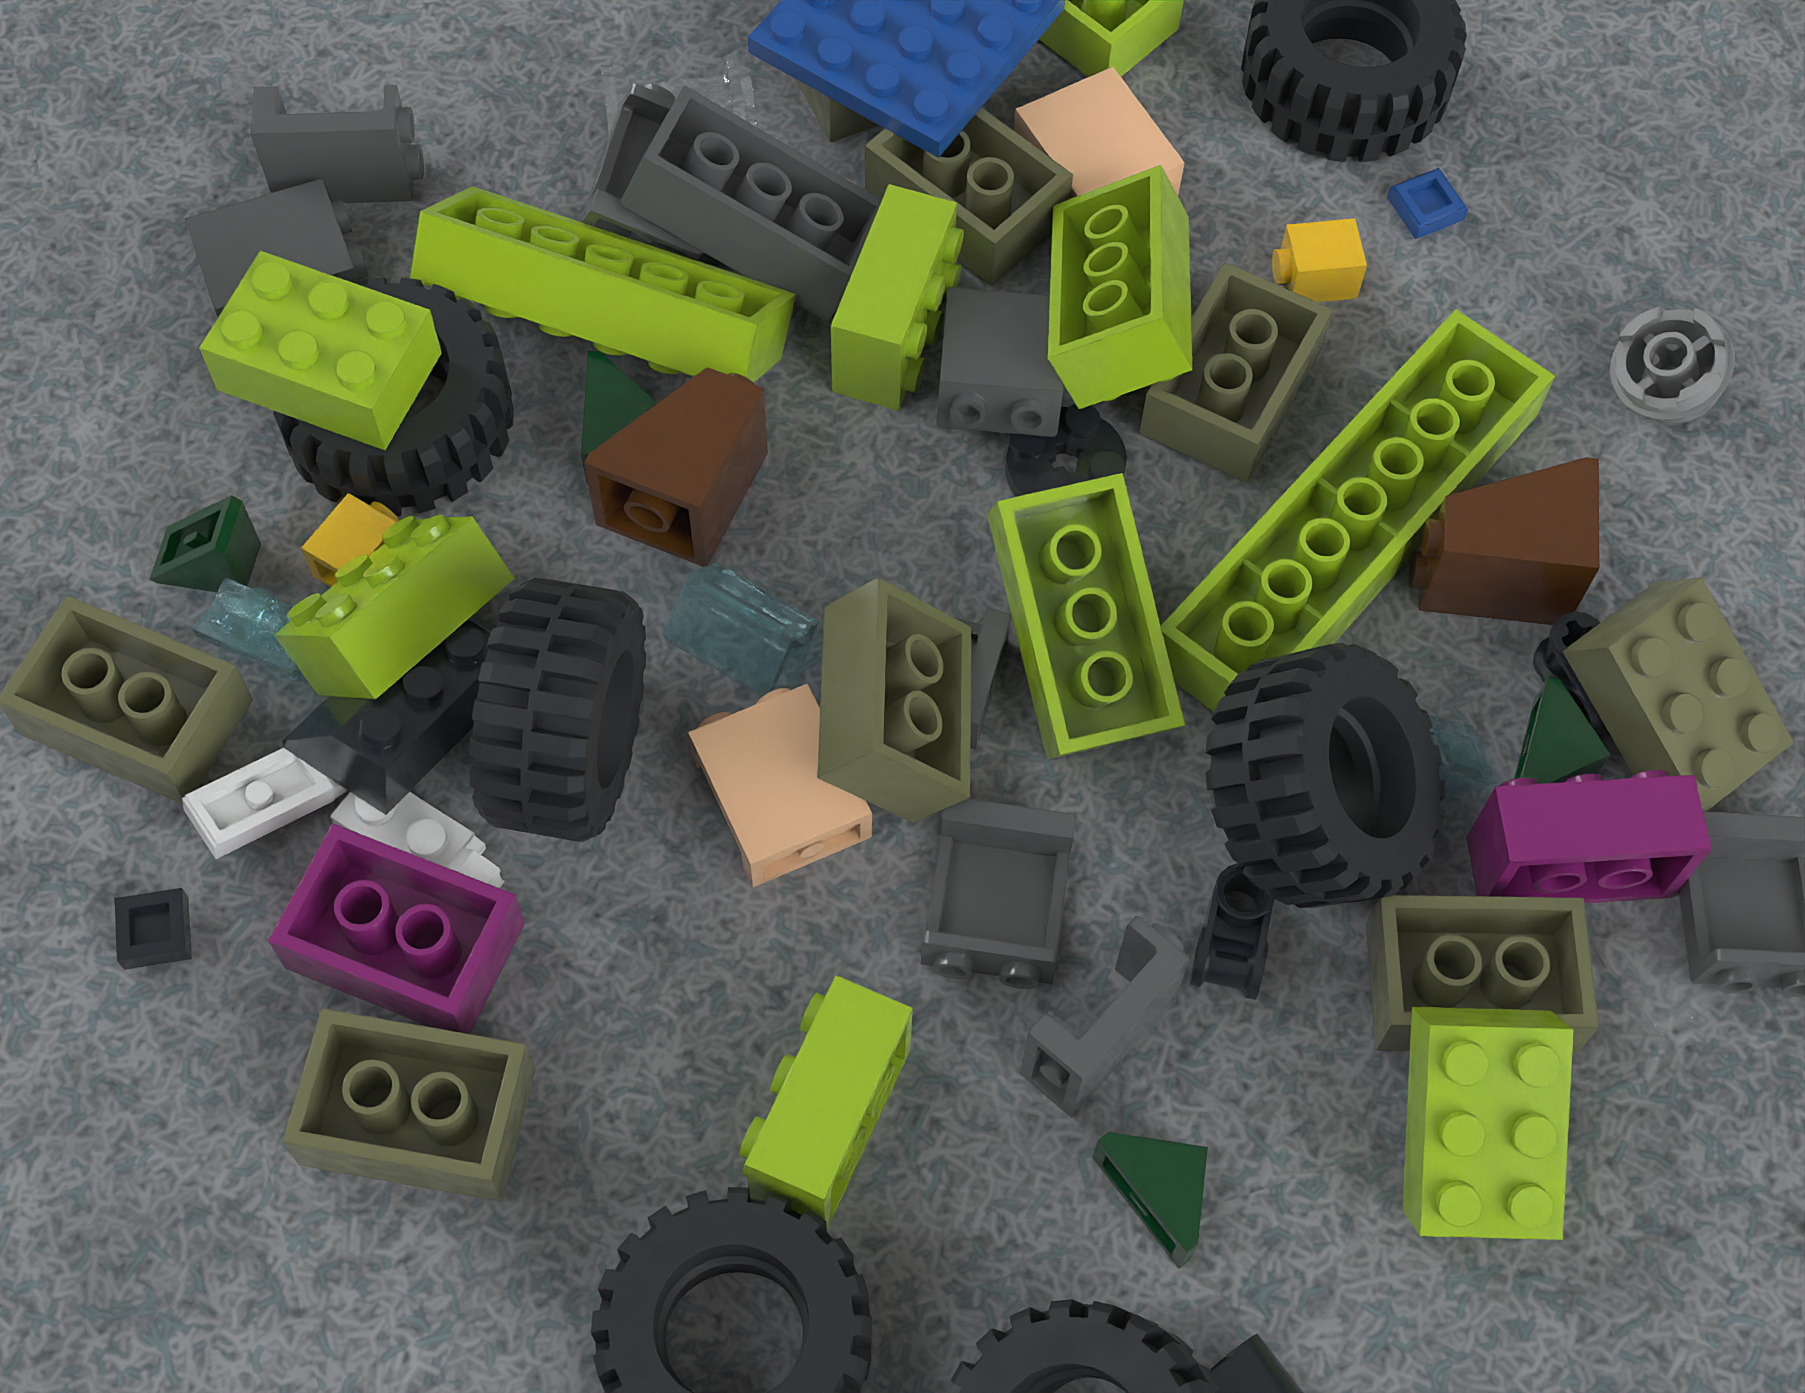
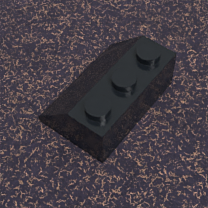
[282,619,491,815]

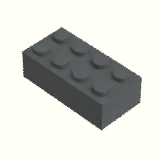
[619,85,882,323]

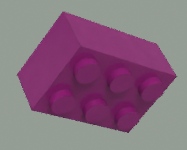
[1466,770,1712,903]
[268,823,525,1034]

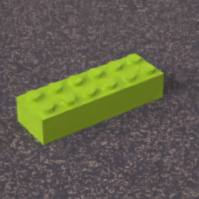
[410,186,796,383]

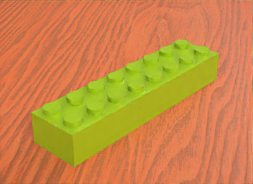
[1161,309,1555,712]

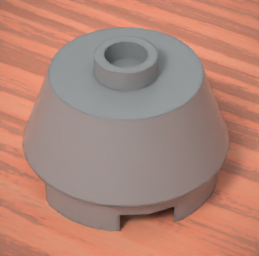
[1610,306,1735,423]

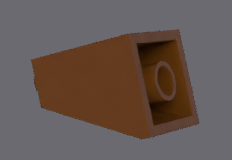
[584,367,768,568]
[1409,457,1600,625]

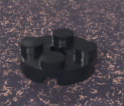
[1005,404,1127,497]

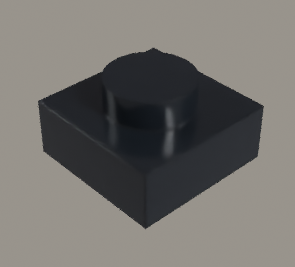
[114,888,192,970]

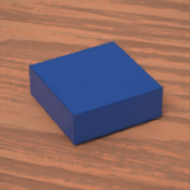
[1387,168,1468,239]

